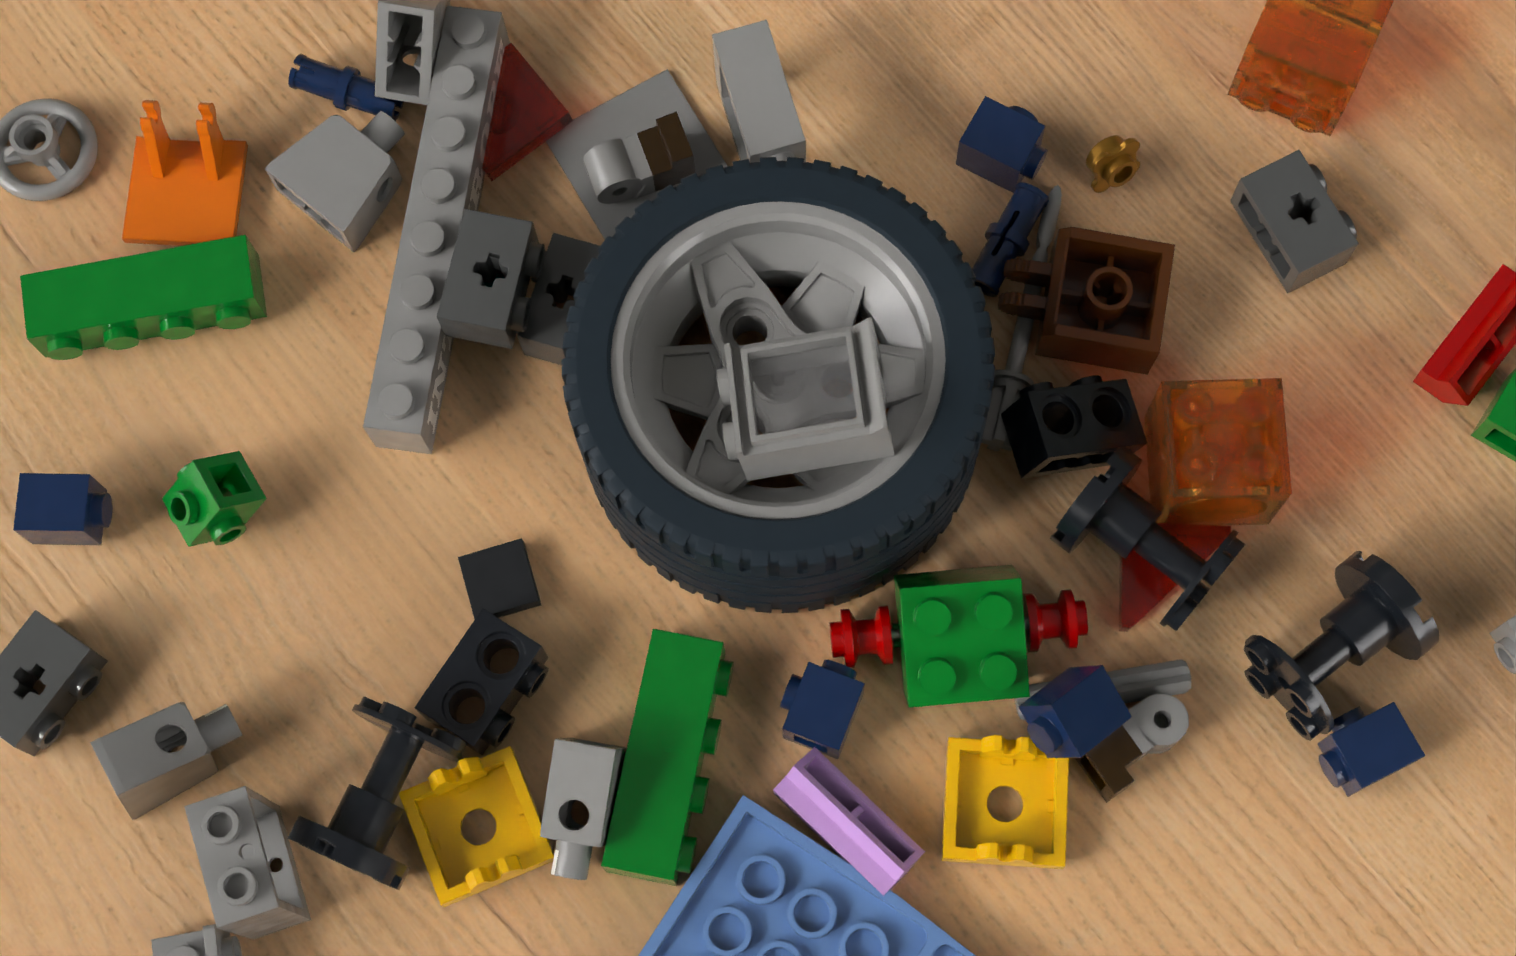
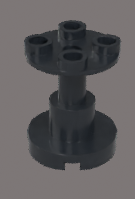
[1050,445,1245,631]
[1244,551,1439,741]
[288,697,467,890]

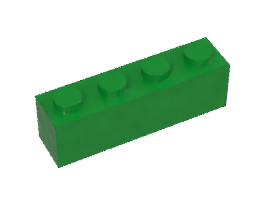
[20,235,267,360]
[601,629,734,886]

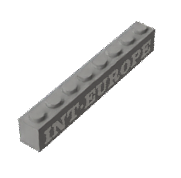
[363,6,510,454]

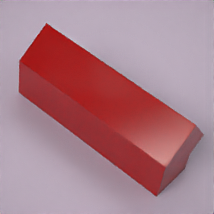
[1413,264,1516,406]

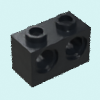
[1001,375,1147,479]
[414,608,549,755]

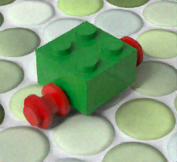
[829,565,1088,708]

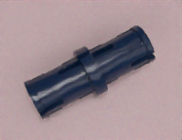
[288,53,404,122]
[972,182,1049,297]

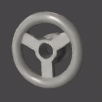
[0,99,98,201]

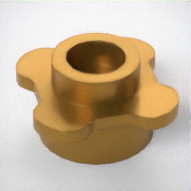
[1086,135,1140,193]

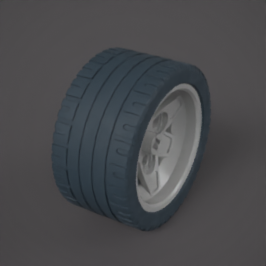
[561,157,995,613]

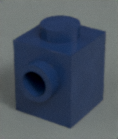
[956,96,1048,193]
[13,473,113,545]
[780,660,865,759]
[1018,665,1132,758]
[1318,702,1425,797]

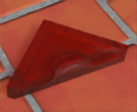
[482,43,573,182]
[1119,523,1231,632]

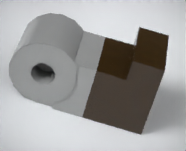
[583,111,696,204]
[1075,694,1189,803]

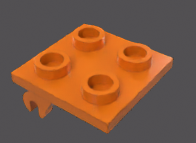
[122,100,248,246]

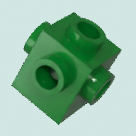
[162,451,267,547]

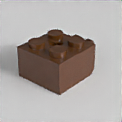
[998,227,1175,375]

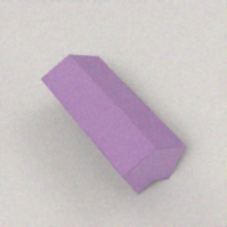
[773,747,925,896]

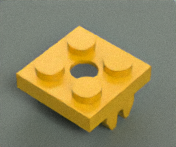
[941,735,1069,869]
[399,746,554,907]

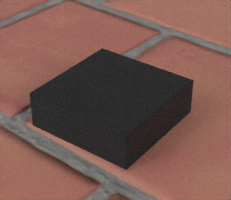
[458,538,541,619]

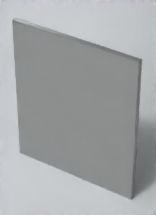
[543,69,728,239]

